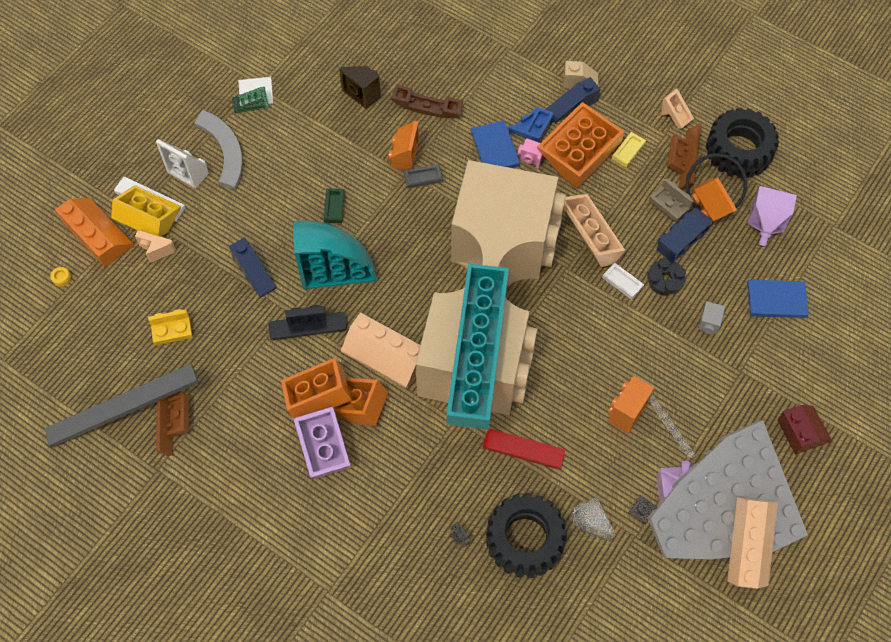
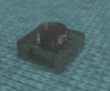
[628,495,657,525]
[450,522,470,548]

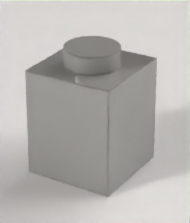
[698,301,725,334]

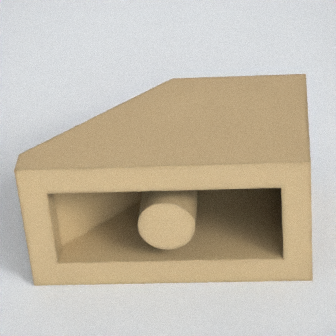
[564,61,598,88]

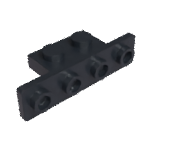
[268,305,346,340]

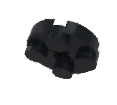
[647,258,686,296]

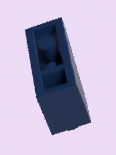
[545,77,600,123]
[229,237,276,298]

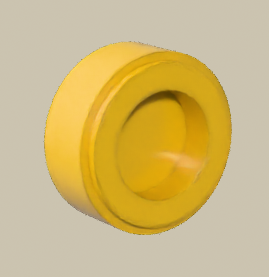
[50,267,71,287]

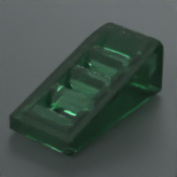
[232,86,269,114]

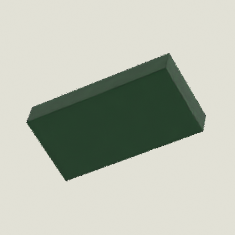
[323,188,345,223]

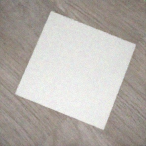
[238,77,273,107]

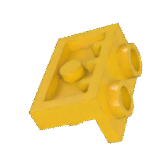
[148,309,193,346]

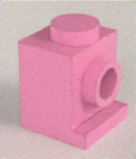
[517,138,544,169]

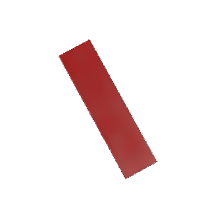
[483,428,566,470]

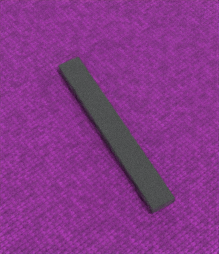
[44,364,199,447]

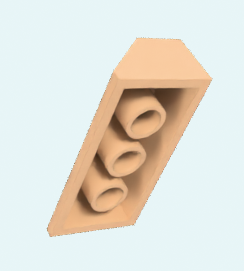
[563,194,626,267]
[341,312,421,389]
[727,497,778,588]

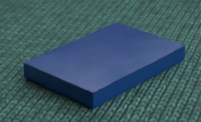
[471,121,520,168]
[747,280,809,318]

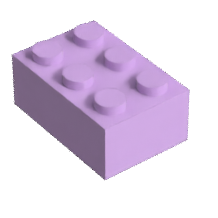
[294,407,351,480]

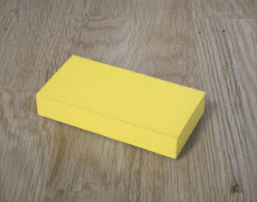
[612,132,646,168]

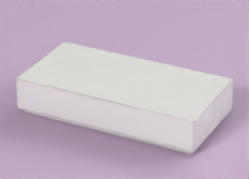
[602,263,644,300]

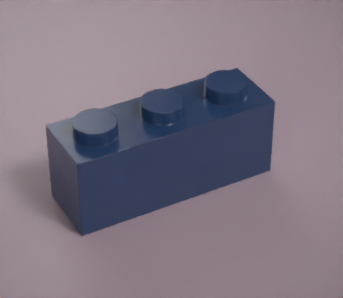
[656,207,713,261]

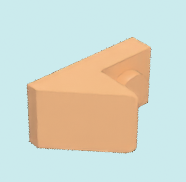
[662,89,694,129]
[135,230,176,262]

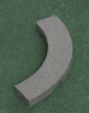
[194,110,243,190]

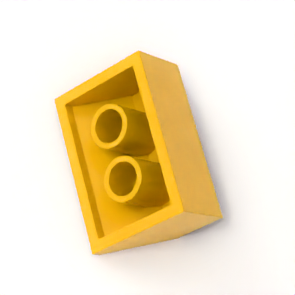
[111,185,181,237]

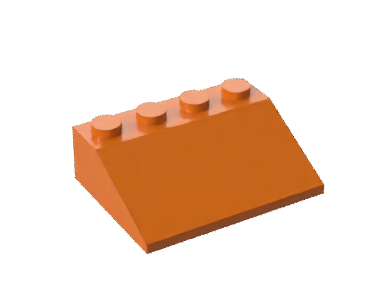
[537,102,625,189]

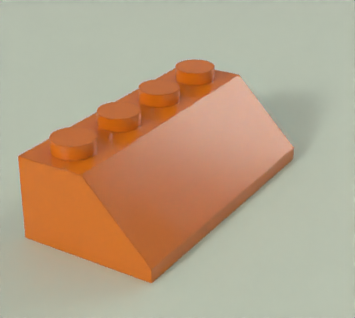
[55,198,134,268]

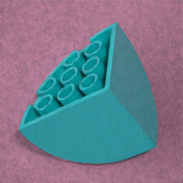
[293,220,378,290]

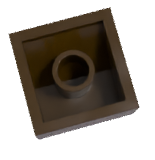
[339,66,381,110]

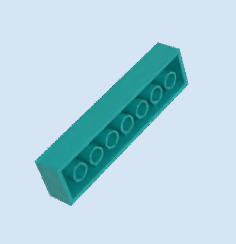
[446,263,509,430]

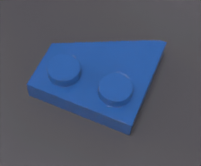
[508,107,554,143]

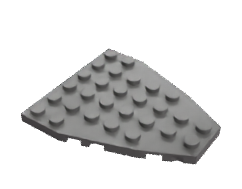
[648,420,808,559]

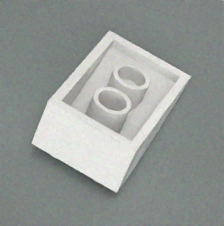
[156,139,209,189]

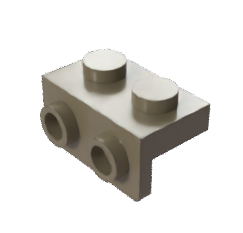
[649,178,694,222]

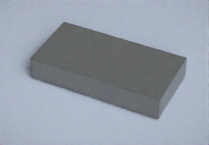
[404,164,442,189]

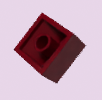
[777,405,832,455]

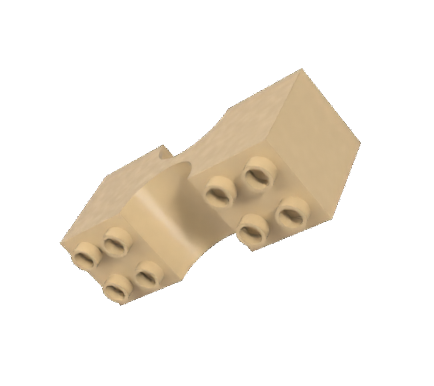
[416,160,566,415]

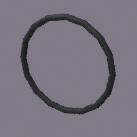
[685,153,748,211]

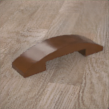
[391,84,463,118]

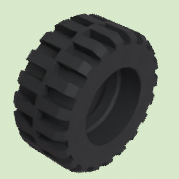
[706,108,779,178]
[486,493,567,578]

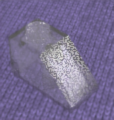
[571,497,615,541]

